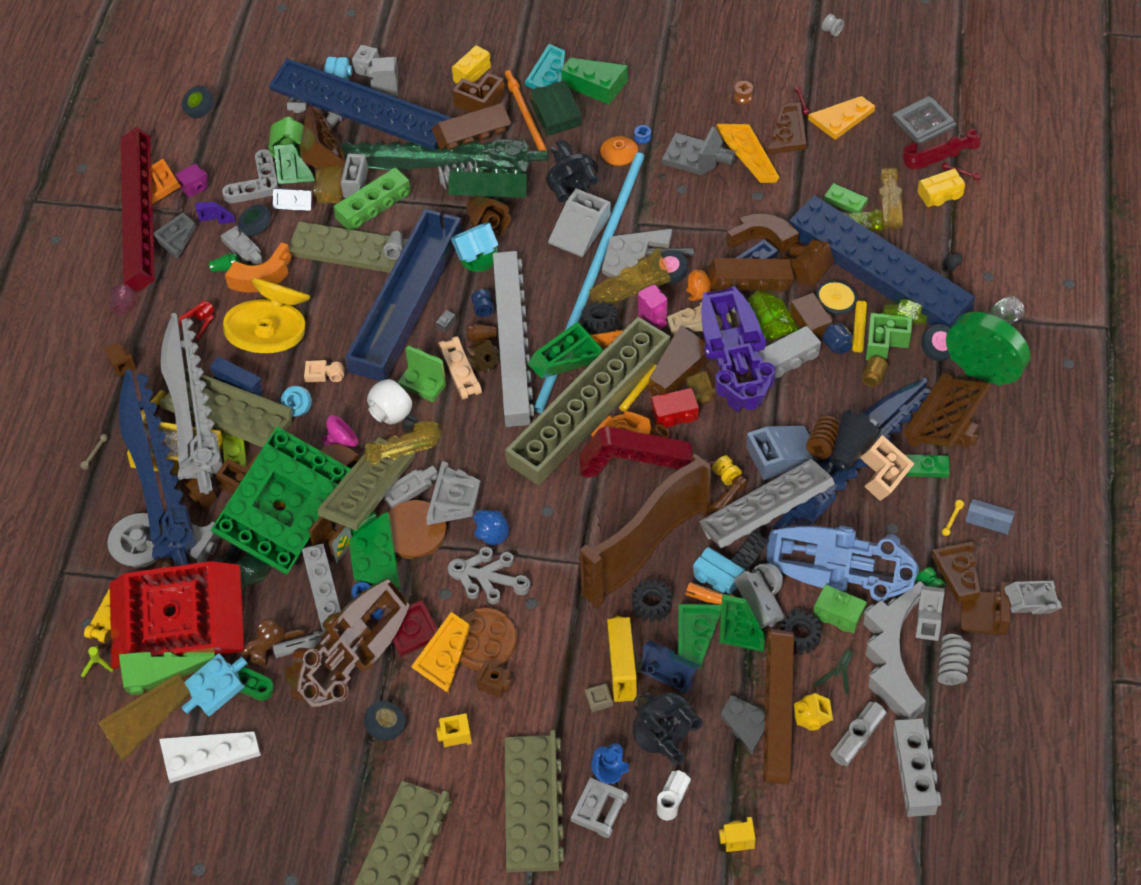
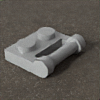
[571,778,629,838]

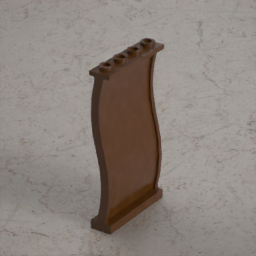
[579,454,711,609]

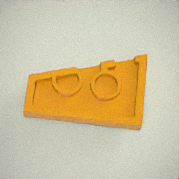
[808,96,875,140]
[411,612,470,694]

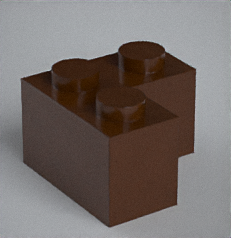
[452,73,505,113]
[216,452,259,494]

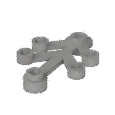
[448,547,531,604]

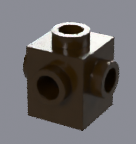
[467,339,500,373]

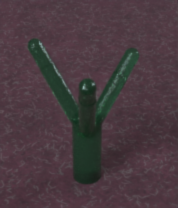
[813,650,854,694]

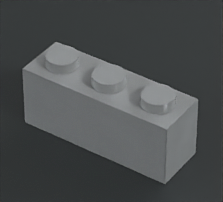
[758,326,821,378]

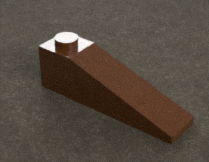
[300,106,346,168]

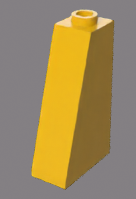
[607,616,637,702]

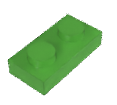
[824,183,868,216]

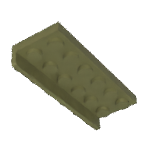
[160,368,292,447]
[505,730,564,873]
[354,781,452,885]

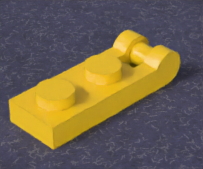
[84,589,111,643]

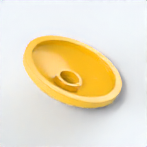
[252,277,311,307]

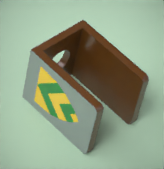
[309,516,352,563]

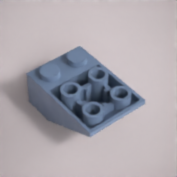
[746,426,822,480]

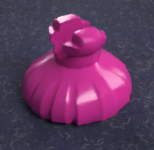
[322,415,358,448]

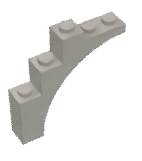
[863,581,926,720]

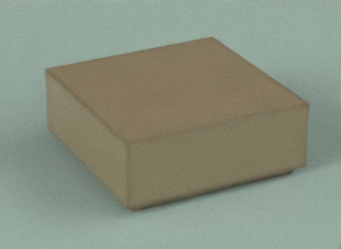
[585,683,613,713]

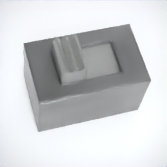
[436,310,456,334]

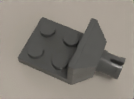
[662,127,736,175]

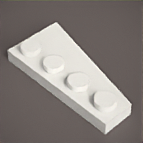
[159,732,261,783]

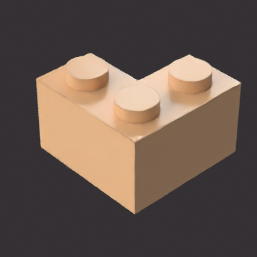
[860,435,914,501]

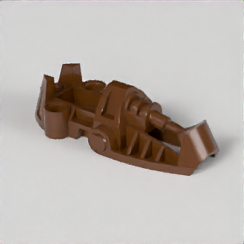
[285,578,409,707]

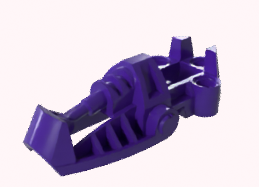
[701,287,775,412]

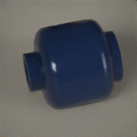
[823,323,853,354]

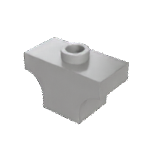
[188,522,222,564]

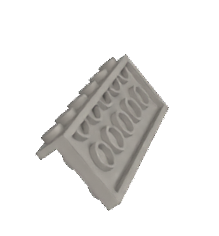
[699,459,835,548]

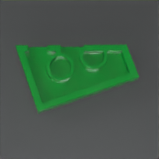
[678,604,722,669]

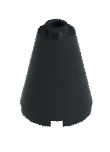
[831,410,881,472]

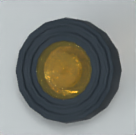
[364,701,406,741]

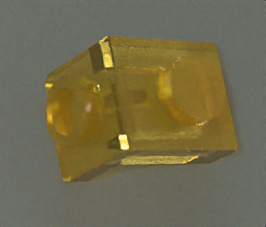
[686,371,716,403]

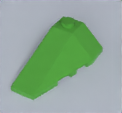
[119,652,215,695]

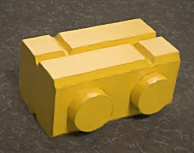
[452,46,491,84]
[918,169,965,207]

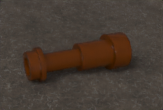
[709,476,747,514]

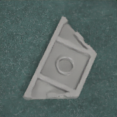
[426,461,480,525]

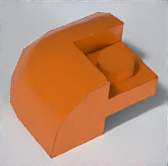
[591,411,651,458]

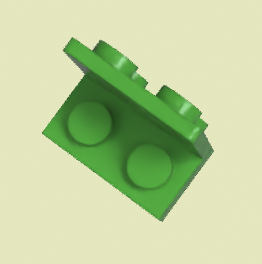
[398,346,446,402]

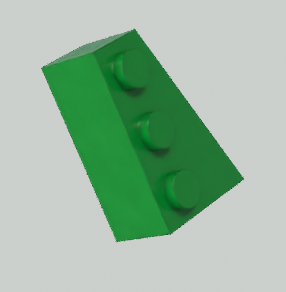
[561,58,628,105]
[528,322,604,379]

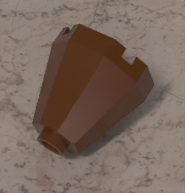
[466,196,511,236]

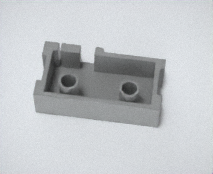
[734,571,785,628]
[1004,581,1062,614]

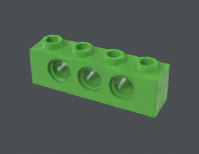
[333,168,411,230]

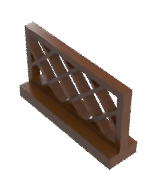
[904,373,990,448]

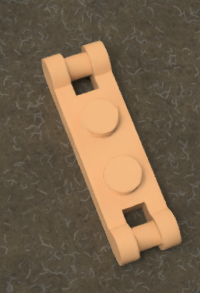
[438,336,482,400]

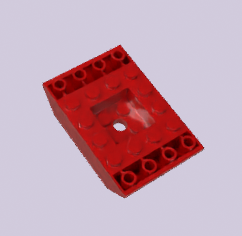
[109,561,245,669]

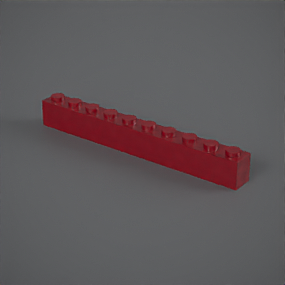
[121,127,155,292]

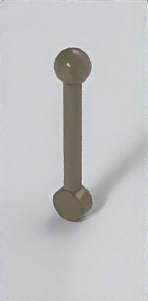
[80,434,108,470]

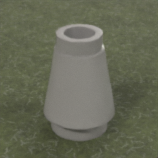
[384,231,403,260]

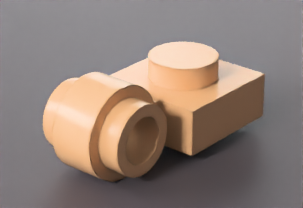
[304,360,345,382]

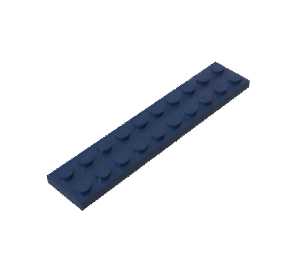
[269,58,451,150]

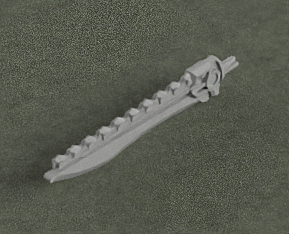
[161,313,222,495]

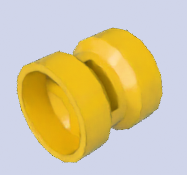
[712,455,742,485]

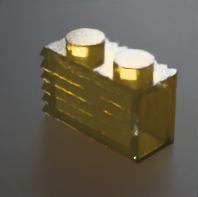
[313,165,344,203]

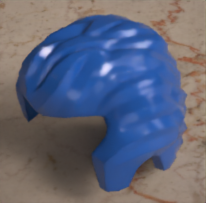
[473,510,509,545]
[591,743,629,785]

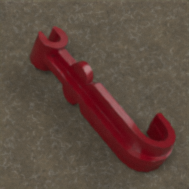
[903,129,980,170]

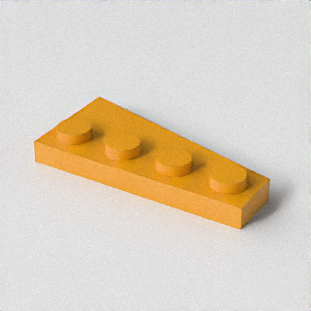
[715,124,779,183]

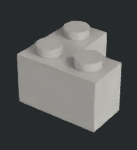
[369,57,398,97]

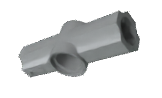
[831,702,887,767]

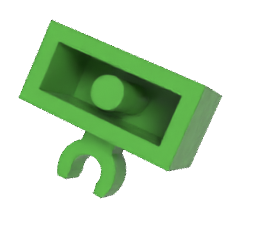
[813,584,867,634]

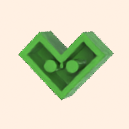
[866,313,912,362]

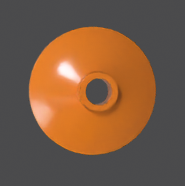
[600,136,638,166]

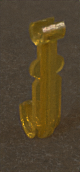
[879,168,903,231]
[365,421,441,465]

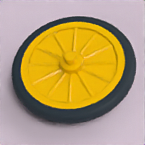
[815,281,858,315]

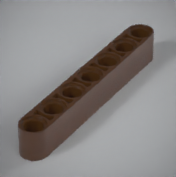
[763,629,794,785]

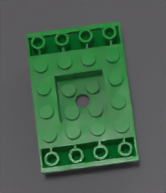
[210,426,351,575]

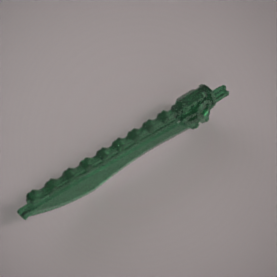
[341,139,548,174]

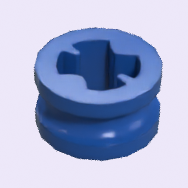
[634,125,651,144]

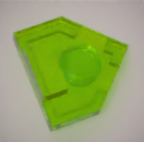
[883,299,928,324]

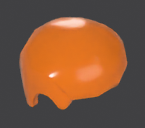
[686,270,711,301]

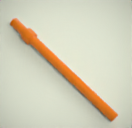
[504,70,547,154]

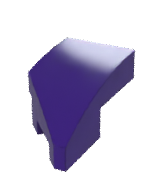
[195,202,235,224]

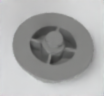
[108,513,163,568]

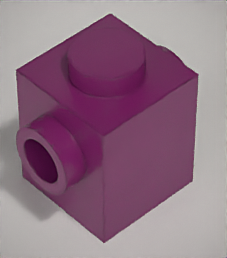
[176,163,209,198]

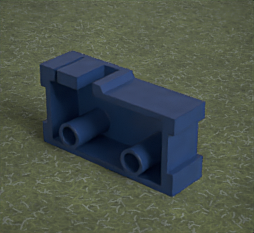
[210,356,264,396]
[635,640,700,693]

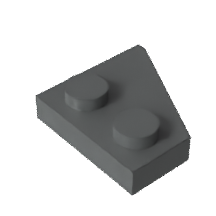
[153,213,196,259]
[721,695,765,754]

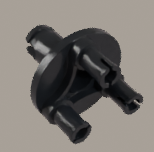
[546,140,599,202]
[632,692,703,766]

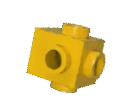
[794,693,833,731]

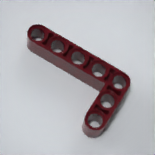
[579,427,693,478]

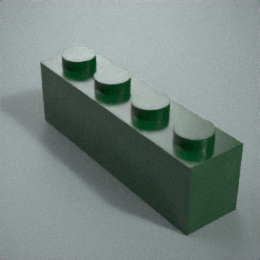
[448,167,527,198]

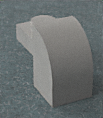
[916,586,945,641]

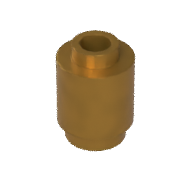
[862,356,888,387]

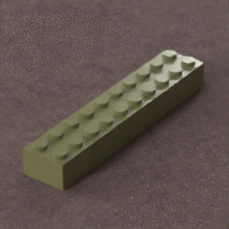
[505,317,670,486]

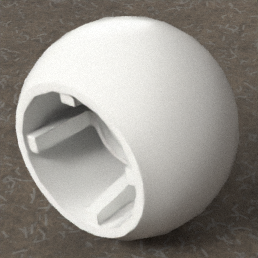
[367,379,412,424]

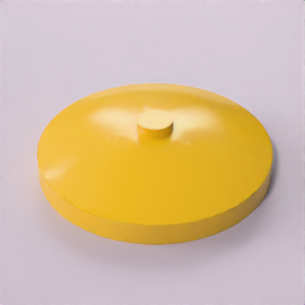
[223,300,305,353]

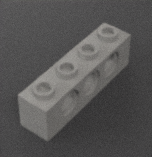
[302,544,341,632]
[892,718,941,817]

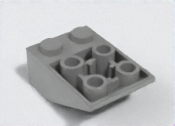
[548,189,611,258]

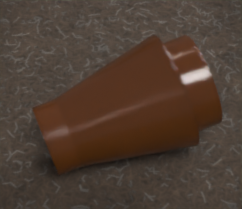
[466,323,497,343]

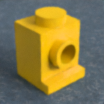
[436,713,472,747]
[719,817,755,852]

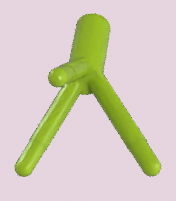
[81,646,114,677]

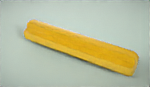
[852,300,867,353]

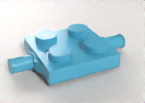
[181,654,248,716]

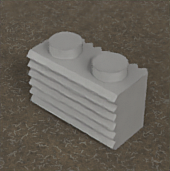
[340,154,368,198]

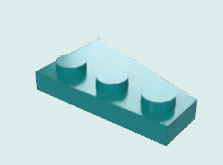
[525,44,565,100]

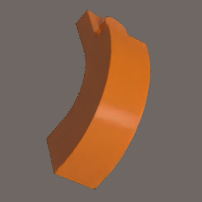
[225,242,291,293]

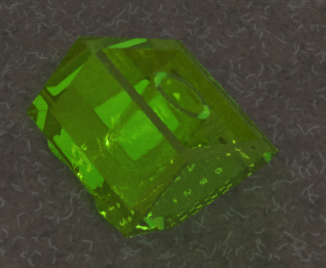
[747,290,799,340]

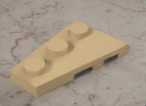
[667,302,731,336]

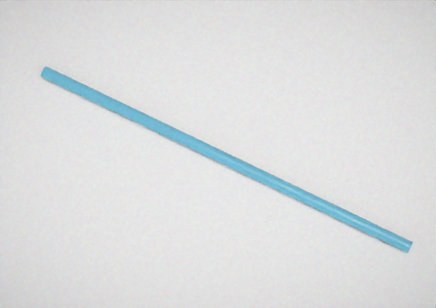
[533,152,645,413]

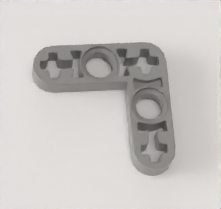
[222,149,278,203]

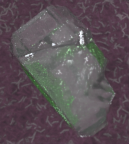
[988,296,1025,324]

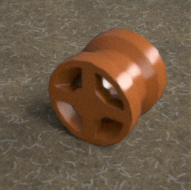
[734,81,753,105]

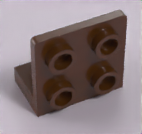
[961,582,1010,635]

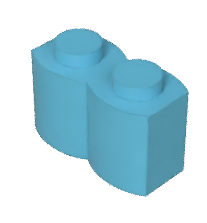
[451,223,498,262]

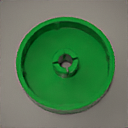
[946,312,1030,386]

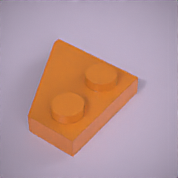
[151,159,181,204]

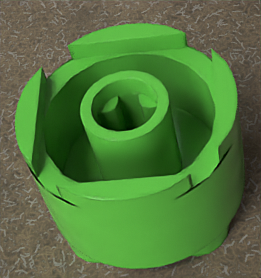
[269,117,304,158]

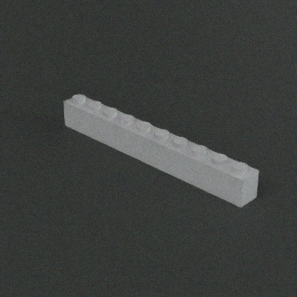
[493,251,534,427]

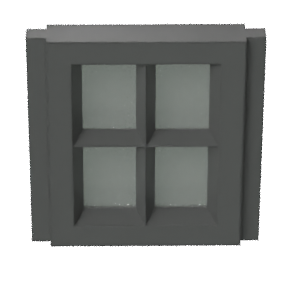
[892,96,956,145]

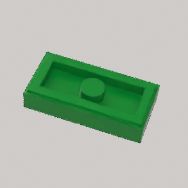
[905,454,949,478]

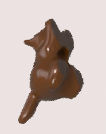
[243,618,305,666]

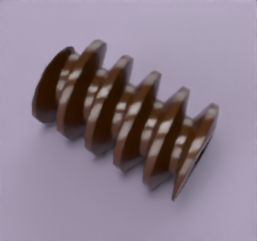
[806,416,838,459]

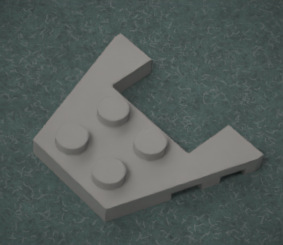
[602,229,672,291]

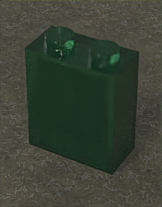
[530,80,582,137]

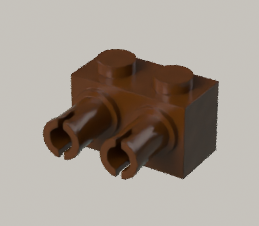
[780,239,834,286]

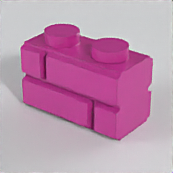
[638,285,667,330]

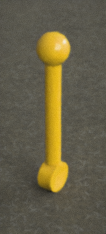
[942,500,964,536]

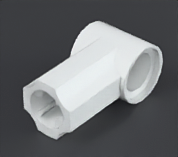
[656,770,691,821]

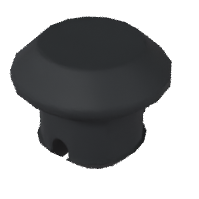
[945,253,962,270]
[401,415,420,433]

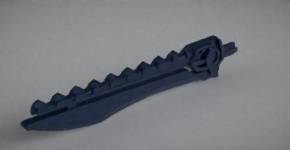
[119,369,197,566]
[772,378,931,530]

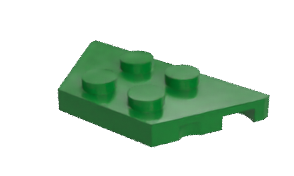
[349,512,401,591]

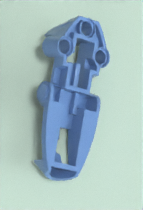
[767,526,919,601]

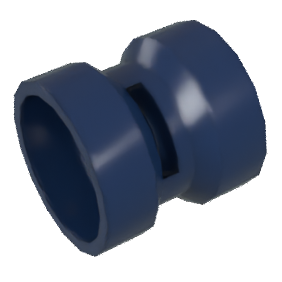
[471,289,494,317]

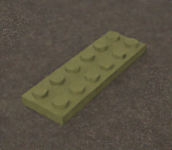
[289,222,408,273]
[318,437,416,531]

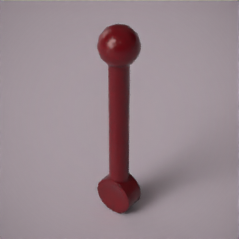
[795,85,809,115]
[942,162,981,180]

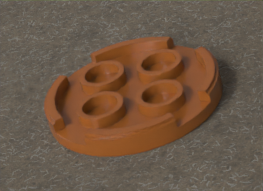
[388,500,447,559]
[459,608,517,671]

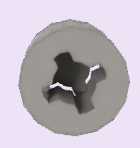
[822,14,844,37]

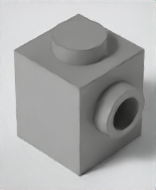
[352,45,379,76]

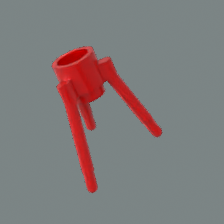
[178,300,215,340]

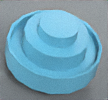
[281,386,312,416]

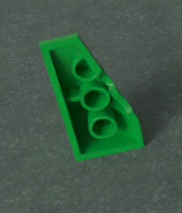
[719,595,765,652]

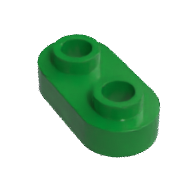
[237,668,274,701]

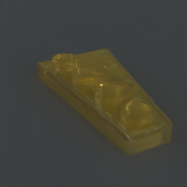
[589,248,671,304]
[98,674,191,762]

